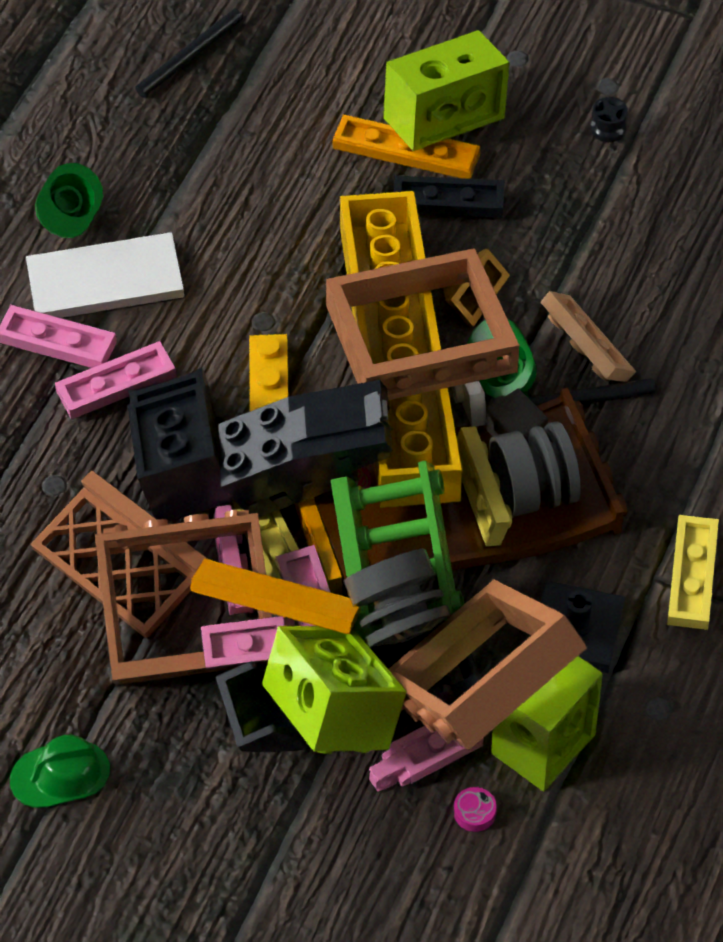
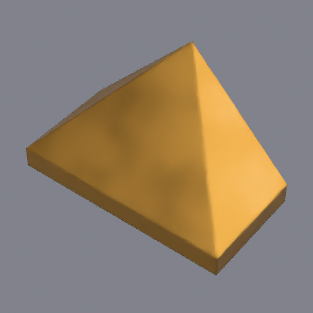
[443,249,510,328]

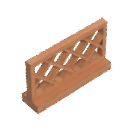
[30,470,207,639]

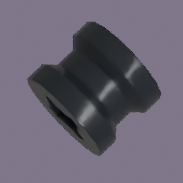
[591,97,628,143]

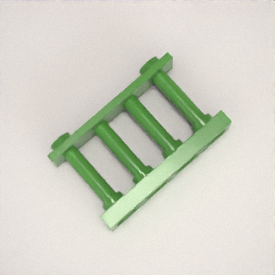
[331,461,465,644]

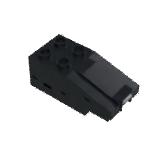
[127,368,233,521]
[218,380,393,518]

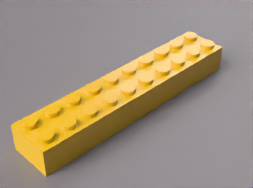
[340,191,462,508]

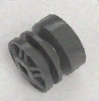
[489,421,581,518]
[344,548,452,648]

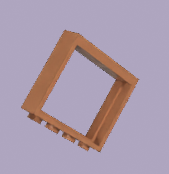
[326,248,519,400]
[95,509,272,685]
[388,580,587,750]

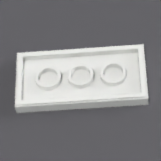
[26,232,184,318]

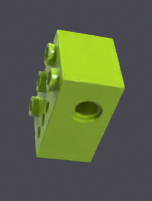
[384,30,510,151]
[262,626,407,754]
[491,656,603,792]

